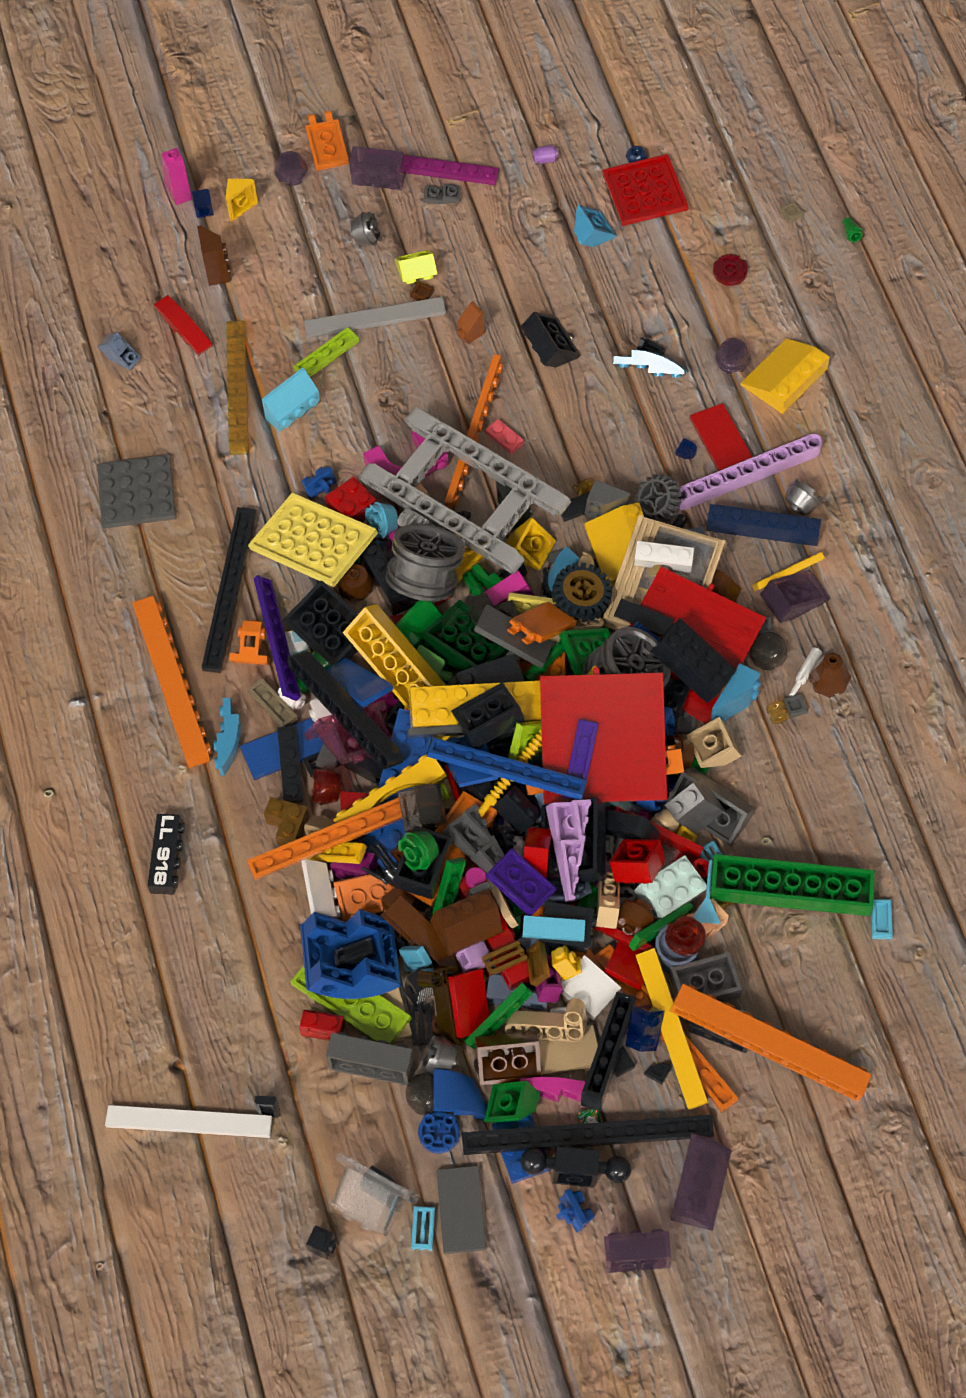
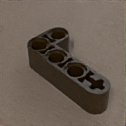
[417,966,467,1045]

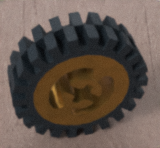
[551,563,612,622]

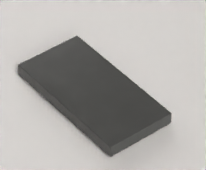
[474,604,553,668]
[436,1166,486,1255]

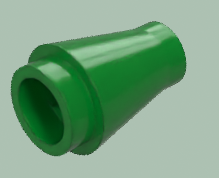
[842,217,863,242]

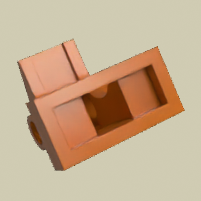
[229,620,270,665]

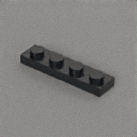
[277,726,303,803]

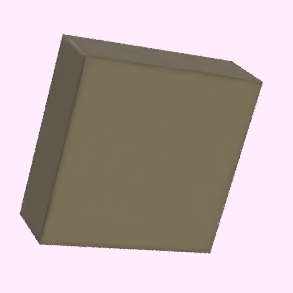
[779,201,804,224]

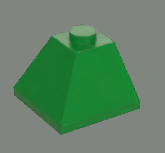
[484,1081,540,1123]

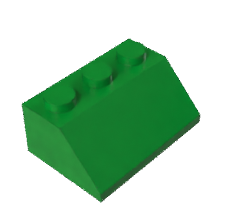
[395,600,442,650]

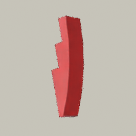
[154,295,213,356]

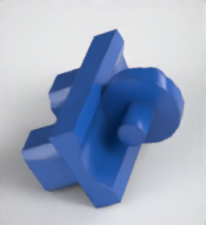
[301,466,337,499]
[556,1189,594,1233]

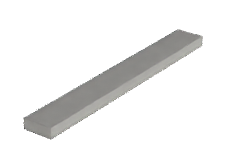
[304,297,446,338]

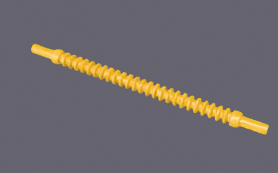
[478,666,600,818]

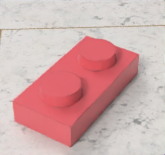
[485,419,524,454]

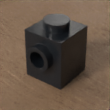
[306,1225,337,1259]

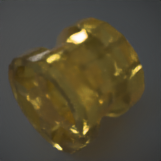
[766,701,790,724]

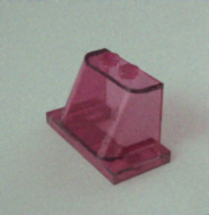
[304,700,391,764]

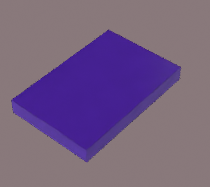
[485,848,557,916]

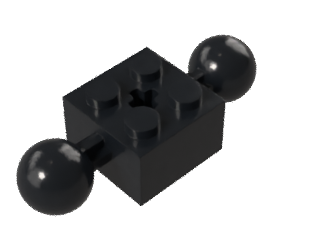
[520,1145,632,1188]

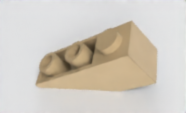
[596,872,620,929]

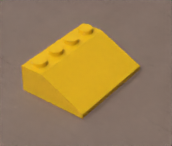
[741,338,830,414]
[584,503,661,579]

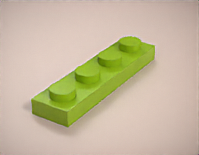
[293,327,360,377]

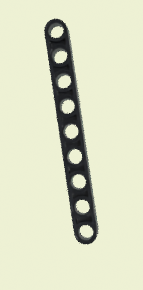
[287,650,403,770]

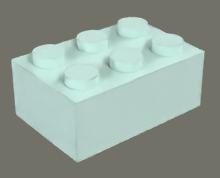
[634,856,707,923]

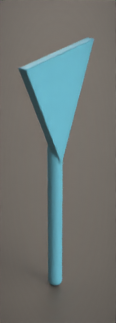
[690,859,721,924]

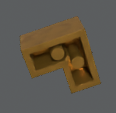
[264,797,309,846]

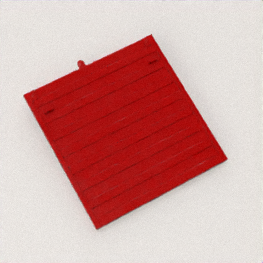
[629,567,766,724]
[540,667,667,804]

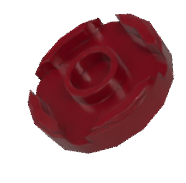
[713,254,748,286]

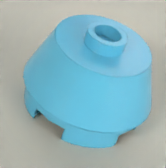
[365,502,398,539]

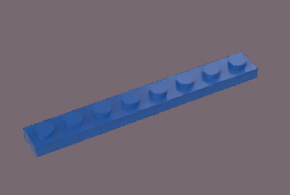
[427,737,587,800]

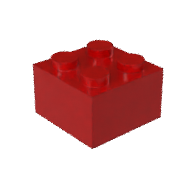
[325,476,377,522]
[610,839,665,884]

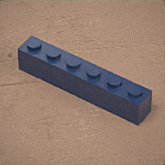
[707,504,821,546]

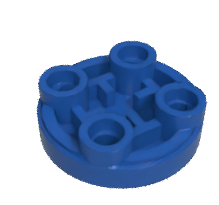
[418,1112,460,1154]

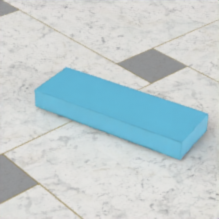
[522,916,585,942]

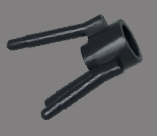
[362,843,397,886]

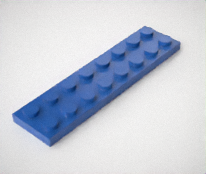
[364,708,433,860]

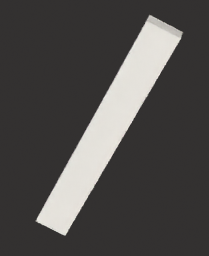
[105,1105,272,1138]

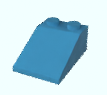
[711,664,762,721]

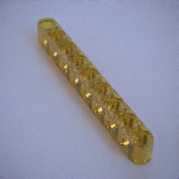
[226,320,249,455]

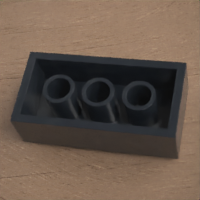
[650,618,736,703]

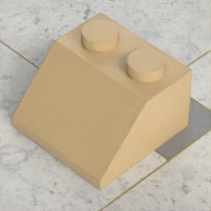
[686,717,741,768]

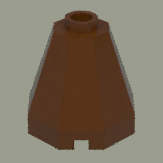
[809,652,851,698]

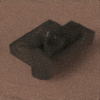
[398,784,447,832]

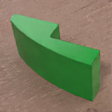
[472,563,504,589]

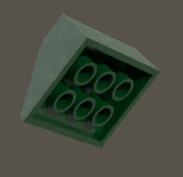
[423,600,509,672]

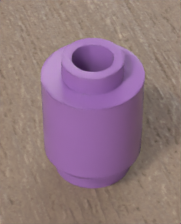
[533,145,558,164]

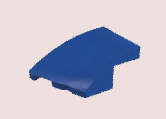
[433,1069,488,1119]

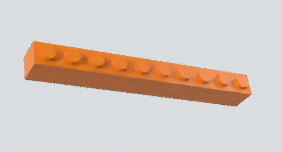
[132,595,212,768]
[670,984,872,1102]

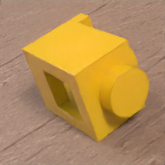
[551,945,582,981]

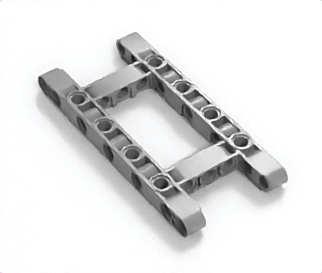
[358,407,571,574]

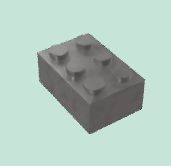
[670,952,742,1002]

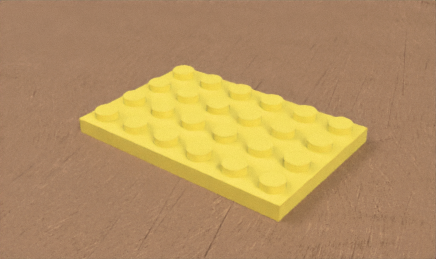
[248,493,378,587]

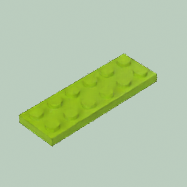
[290,965,411,1045]

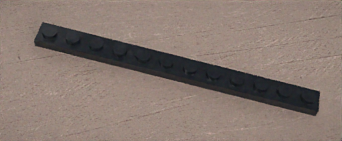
[462,1115,714,1155]

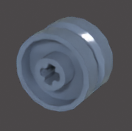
[654,923,700,974]

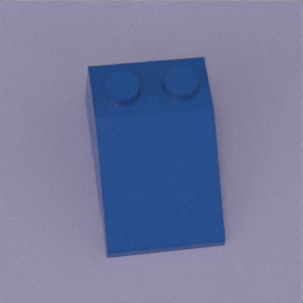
[445,736,498,787]

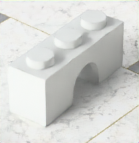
[634,541,694,573]

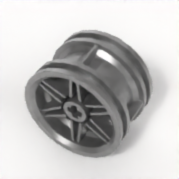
[386,524,465,601]
[582,627,671,687]

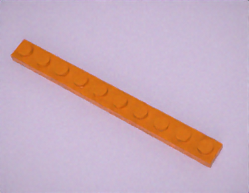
[445,354,503,511]
[247,784,439,880]
[594,945,738,1113]

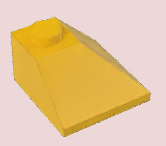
[506,518,556,570]

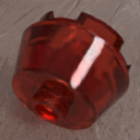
[311,767,343,806]
[665,916,706,957]

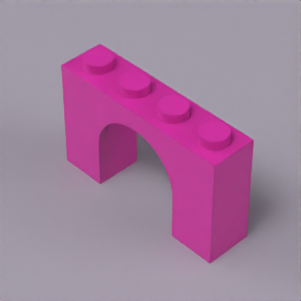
[363,430,449,477]

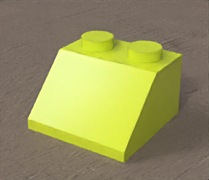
[395,250,437,284]

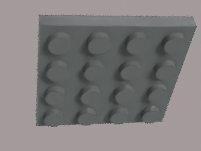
[97,454,176,529]

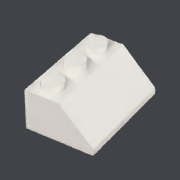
[301,859,341,919]

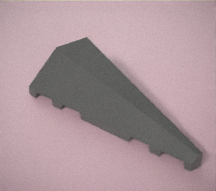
[442,804,504,873]

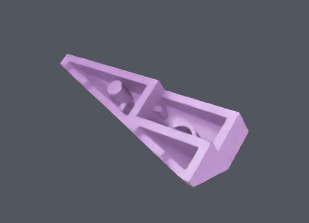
[546,800,591,901]

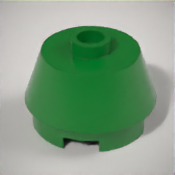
[398,831,439,871]

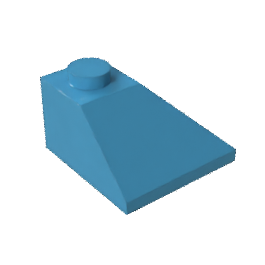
[574,205,617,247]

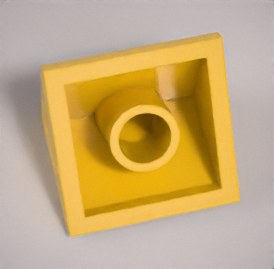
[226,179,258,221]

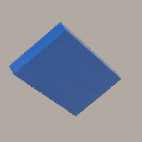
[326,658,393,708]
[240,718,323,781]

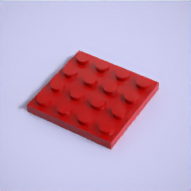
[602,154,688,226]

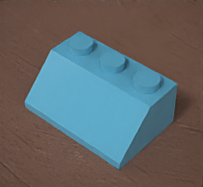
[262,367,320,432]

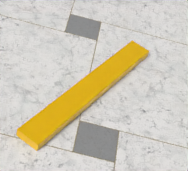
[636,948,709,1110]

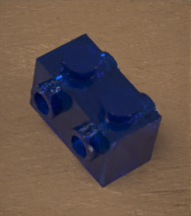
[625,1005,664,1052]

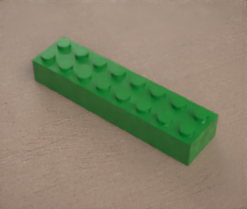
[710,854,875,916]

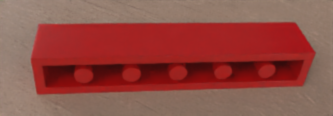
[458,876,530,991]

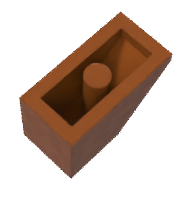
[456,301,485,344]

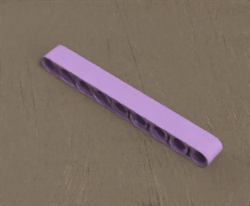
[677,434,822,510]

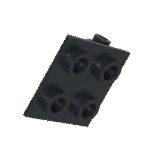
[663,679,691,718]

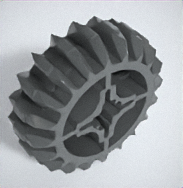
[634,474,682,523]

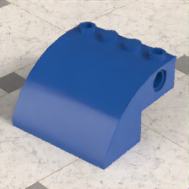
[300,909,401,999]

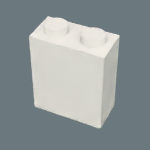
[560,955,621,1021]

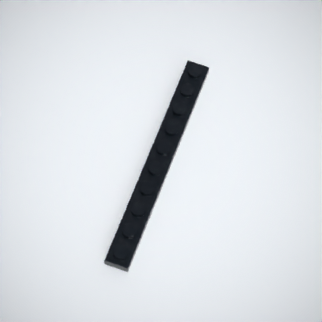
[201,507,256,673]

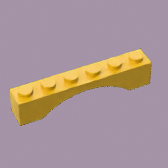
[333,754,447,842]

